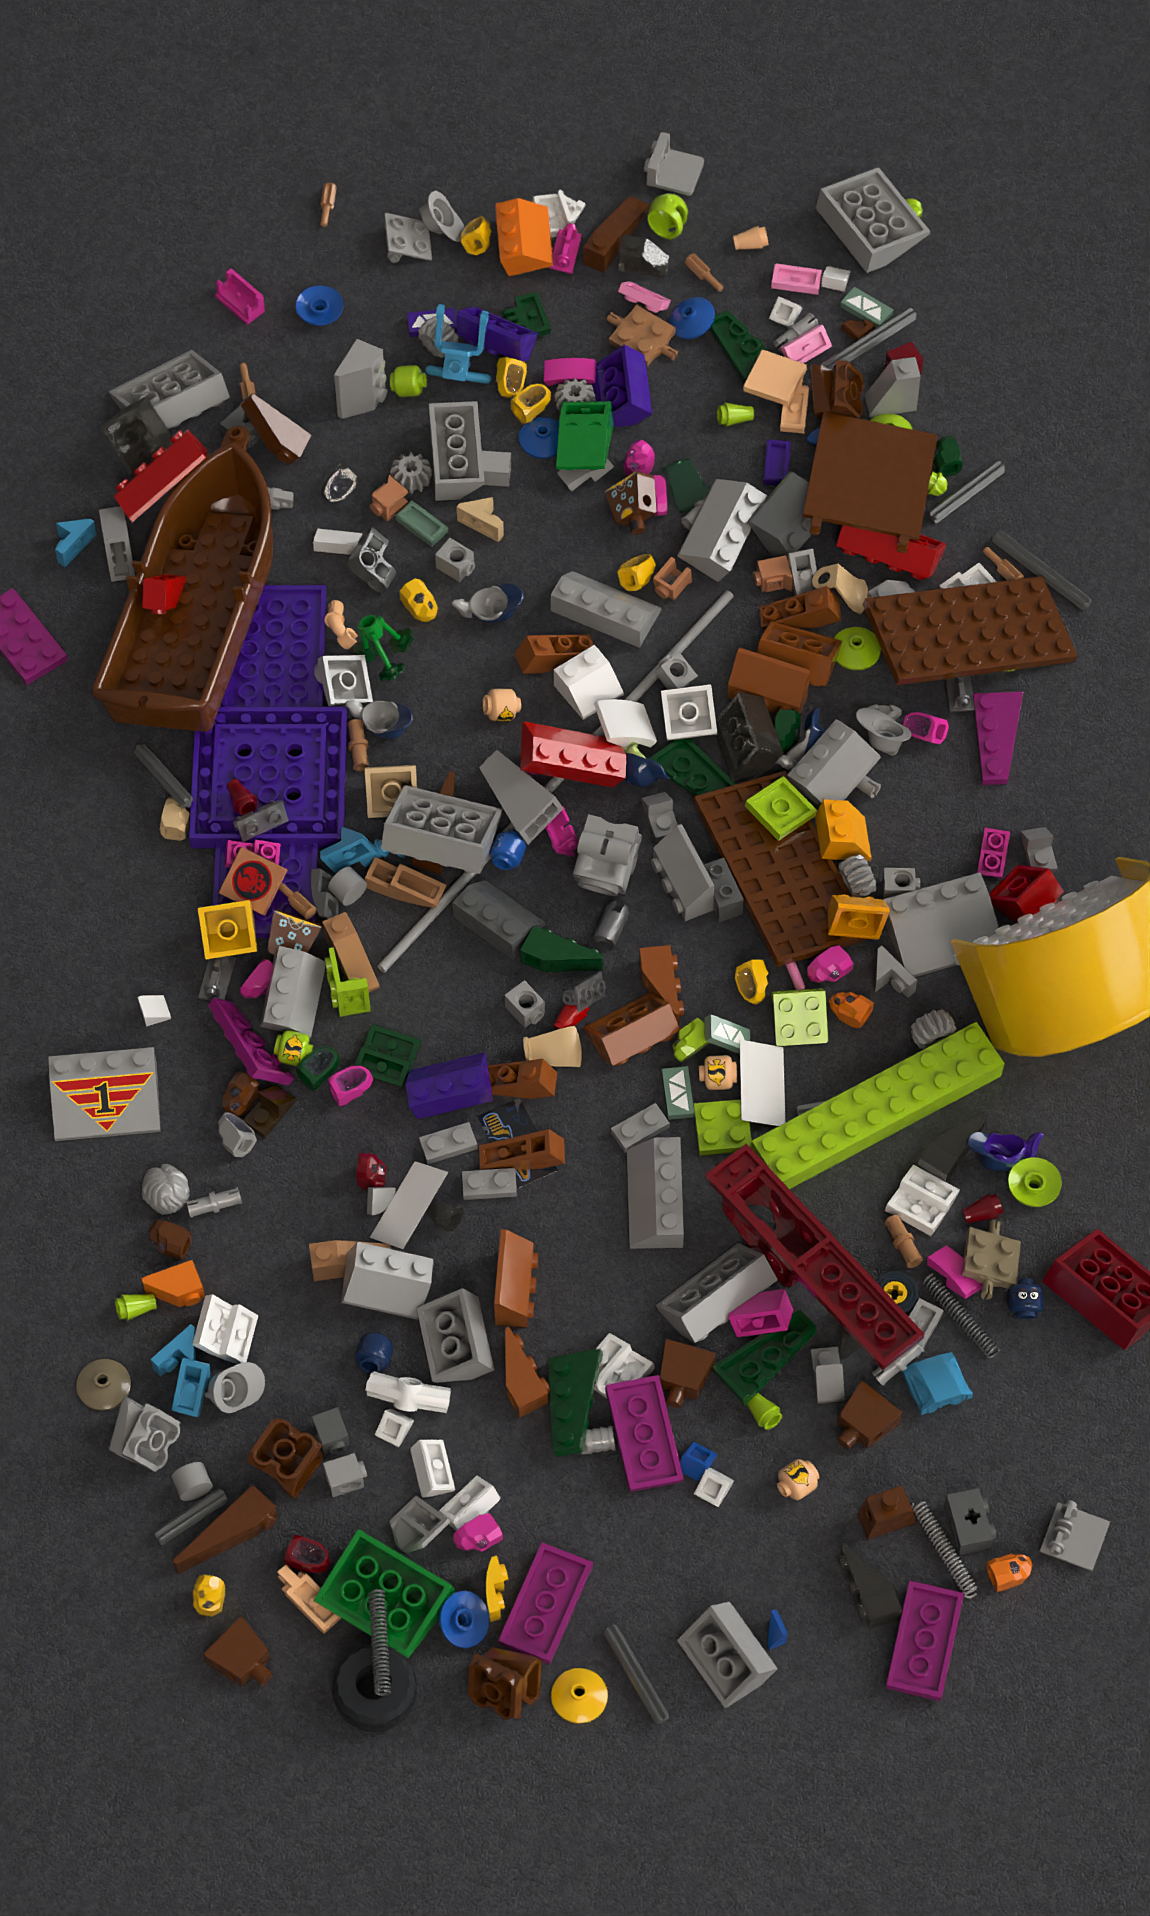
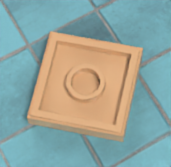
[743,350,807,406]

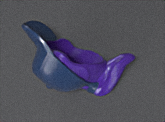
[967,1132,1044,1171]

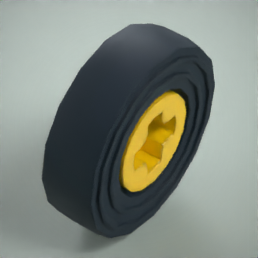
[875,1271,919,1315]

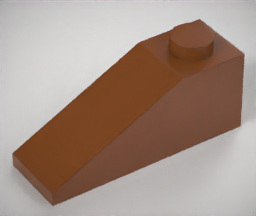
[479,1129,565,1170]

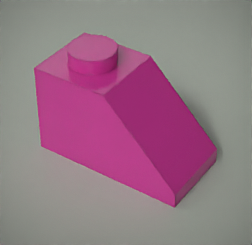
[728,1289,793,1337]

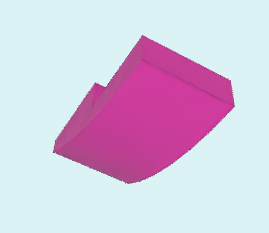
[544,358,596,386]
[977,828,1010,879]
[224,840,280,868]
[927,1245,982,1299]

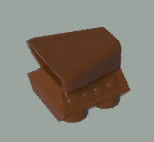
[811,360,864,421]
[247,1418,324,1499]
[468,1647,541,1720]

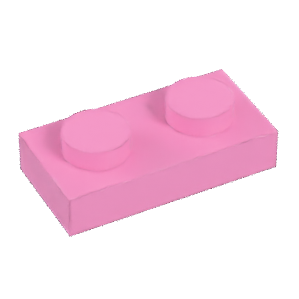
[771,264,822,295]
[618,281,671,313]
[780,325,832,363]

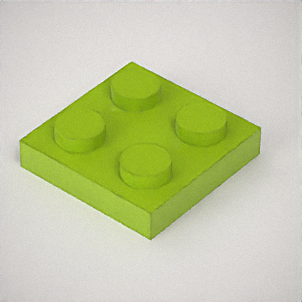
[745,776,817,841]
[694,1100,752,1156]

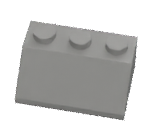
[334,339,387,419]
[788,719,881,806]
[651,824,714,921]
[260,946,326,1038]
[341,1242,433,1320]
[417,1288,494,1383]
[677,1602,778,1708]

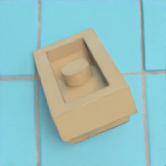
[457,498,504,542]

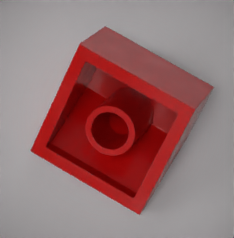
[989,865,1064,923]

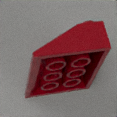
[1042,1229,1150,1350]

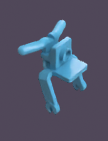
[425,304,491,384]

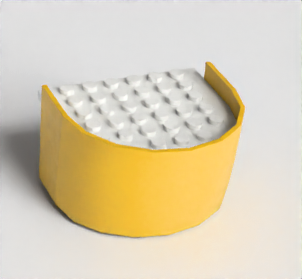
[951,857,1150,1057]

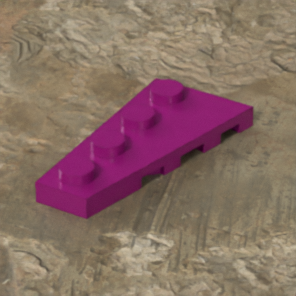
[973,692,1023,785]
[208,998,295,1086]

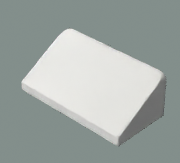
[313,529,363,555]
[411,1440,455,1497]
[438,1476,500,1531]

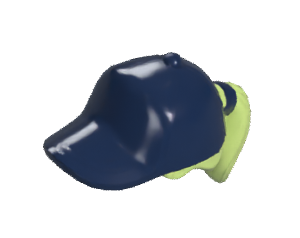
[621,741,670,788]

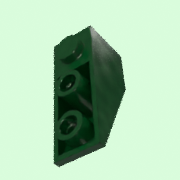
[520,926,604,972]

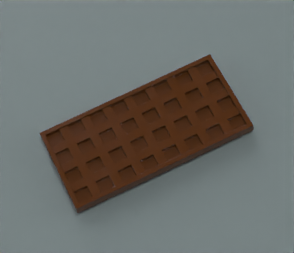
[863,576,1078,685]
[693,771,869,967]

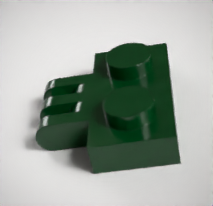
[502,292,551,337]

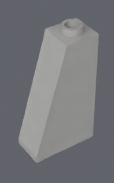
[479,750,563,845]

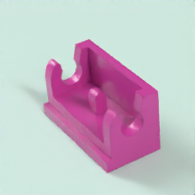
[215,269,265,325]

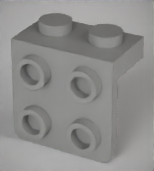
[644,132,704,195]

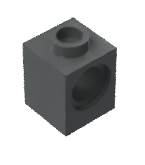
[312,1407,350,1455]

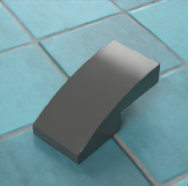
[311,869,339,920]

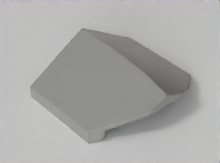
[389,1496,450,1554]

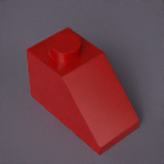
[142,574,186,614]

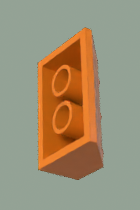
[495,198,554,277]

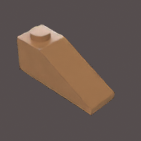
[322,912,380,992]
[309,1240,391,1281]

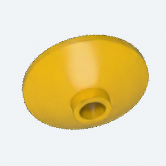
[551,1668,608,1724]

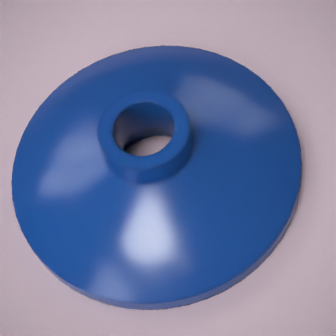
[296,286,344,326]
[670,297,715,339]
[519,417,559,459]
[439,1591,489,1648]

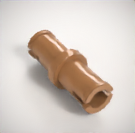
[347,719,369,771]
[884,1215,923,1268]

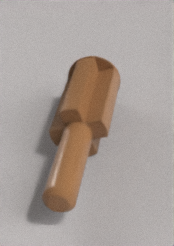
[320,183,337,227]
[685,254,723,292]
[239,363,256,400]
[983,547,1024,581]
[279,882,317,920]

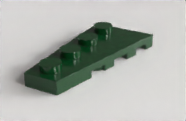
[709,310,775,384]
[649,738,736,796]
[712,1309,817,1406]
[548,1348,603,1457]

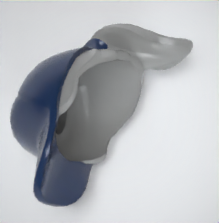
[452,584,524,623]
[345,700,413,739]
[770,707,826,772]

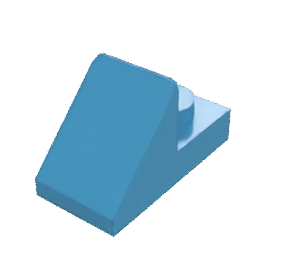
[55,519,97,567]
[320,827,377,873]
[151,1324,196,1377]
[171,1357,211,1417]

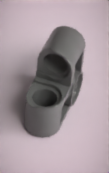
[348,526,396,593]

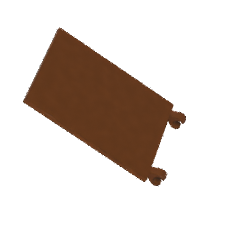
[802,412,937,553]

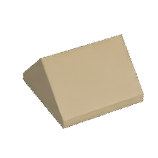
[365,765,417,818]

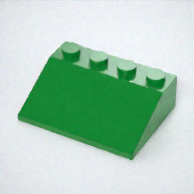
[313,1529,456,1658]

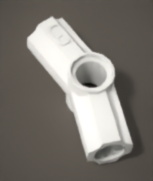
[366,1371,451,1413]

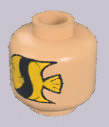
[483,689,521,721]
[699,1055,737,1090]
[777,1459,819,1500]

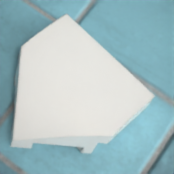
[532,190,585,238]

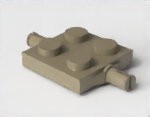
[961,1220,1021,1299]

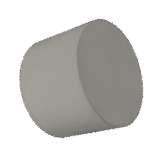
[328,867,367,906]
[172,1462,213,1501]

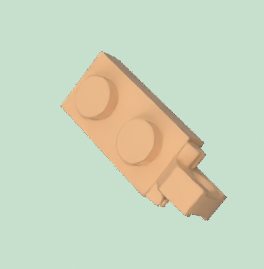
[780,378,809,433]
[277,1565,341,1634]

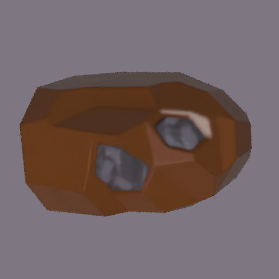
[222,1072,260,1117]
[149,1220,192,1261]

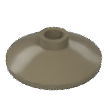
[76,1359,131,1411]

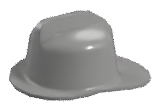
[419,191,465,242]
[856,708,911,756]
[204,1362,265,1413]

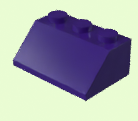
[457,306,538,362]
[592,344,652,427]
[406,1052,493,1119]

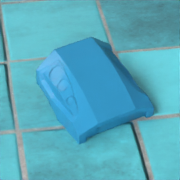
[901,1352,973,1415]

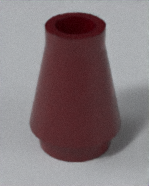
[226,779,258,816]
[962,1193,1004,1224]

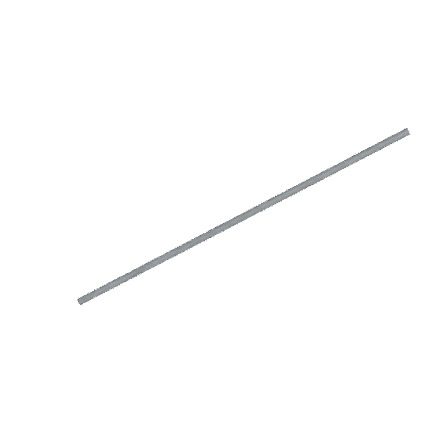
[377,590,734,973]

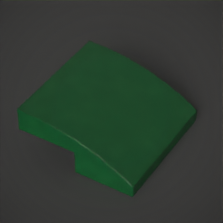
[355,1024,422,1088]

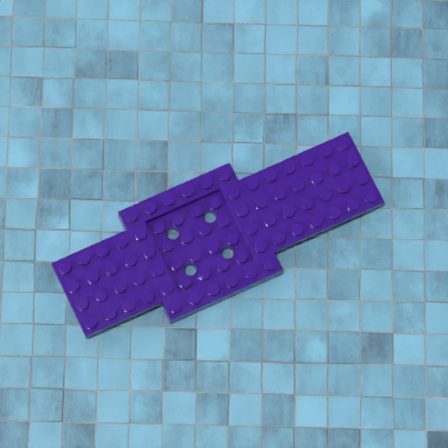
[189,585,348,938]

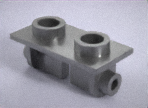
[946,676,975,713]
[233,800,289,842]
[198,956,236,1001]
[562,971,606,1012]

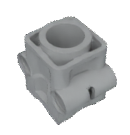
[573,814,642,896]

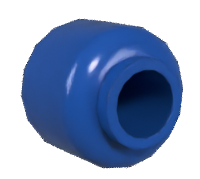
[489,831,526,870]

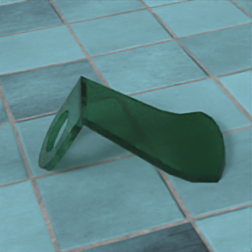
[661,457,710,513]

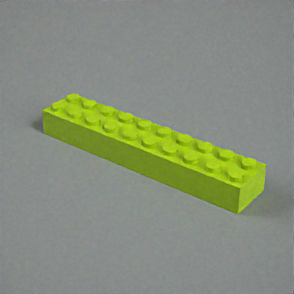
[751,1022,1005,1189]

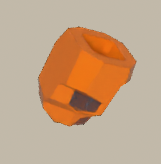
[829,992,874,1029]
[985,1554,1032,1592]

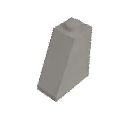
[865,357,920,418]
[99,506,135,582]

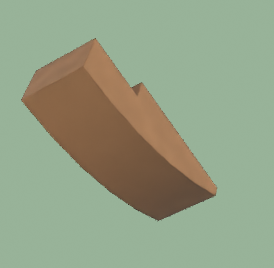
[364,857,446,908]

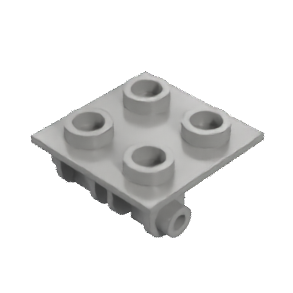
[384,213,432,263]
[1040,1500,1110,1571]

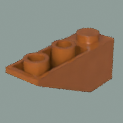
[760,586,841,629]
[514,634,594,674]
[639,945,684,1026]
[488,1059,557,1099]
[505,1327,550,1418]

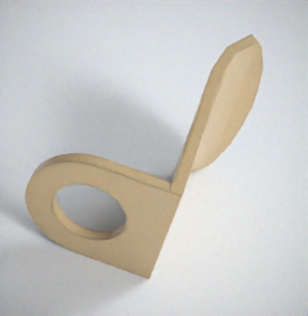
[812,564,868,614]
[523,1026,582,1067]

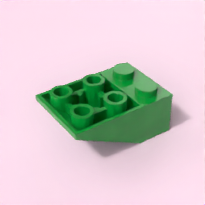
[556,402,614,471]

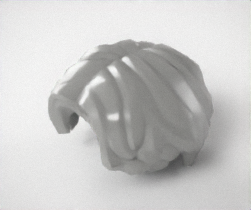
[142,1164,189,1215]

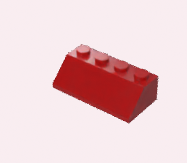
[114,429,208,522]
[836,525,947,580]
[520,721,626,788]

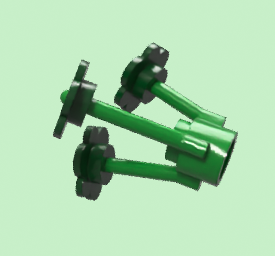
[353,615,414,681]

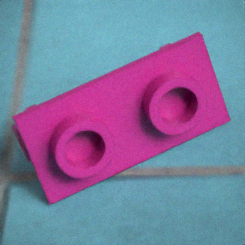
[549,223,582,274]
[545,806,579,857]

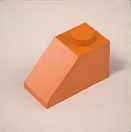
[141,1260,205,1307]

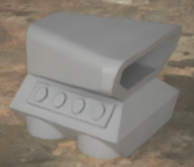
[109,1396,180,1472]

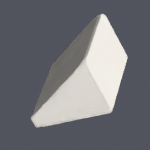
[821,266,850,292]
[769,297,802,327]
[138,995,171,1026]
[375,1409,414,1447]
[694,1468,734,1507]

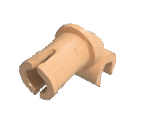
[324,600,358,650]

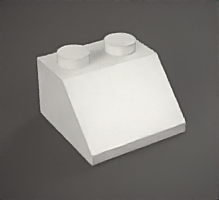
[554,645,624,720]
[661,684,717,741]

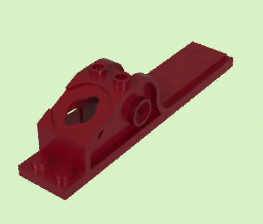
[705,1143,925,1370]

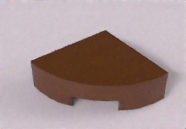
[841,320,875,341]

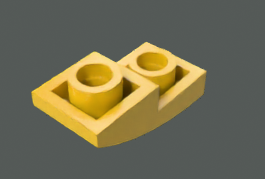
[486,1556,508,1622]

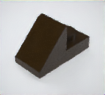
[243,1085,297,1139]

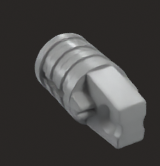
[267,487,294,510]
[581,1426,615,1455]

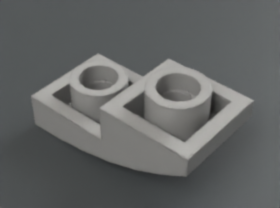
[557,459,614,491]

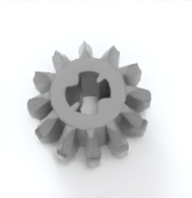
[418,316,458,358]
[554,377,595,411]
[390,452,432,495]
[839,855,876,898]
[911,1010,956,1050]

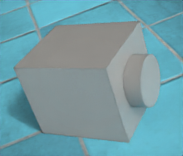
[482,451,511,487]

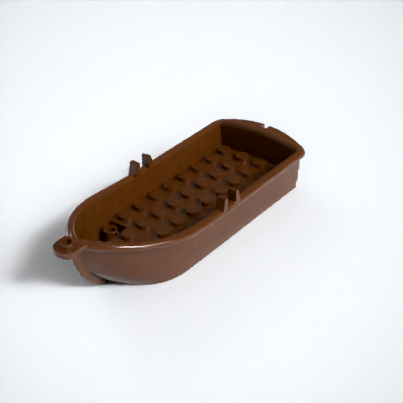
[91,426,273,732]

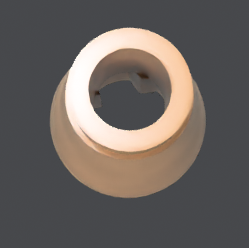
[733,225,769,250]

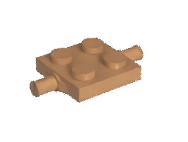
[607,305,678,366]

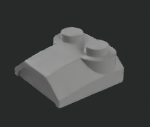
[314,655,373,708]

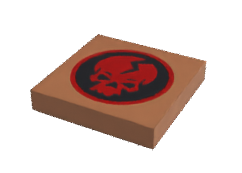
[219,847,288,916]

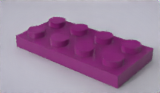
[0,588,68,686]
[605,1375,684,1493]
[498,1543,593,1665]
[886,1581,964,1701]

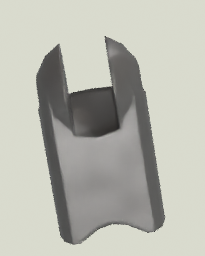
[593,901,629,948]

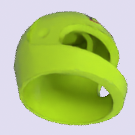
[648,193,688,239]

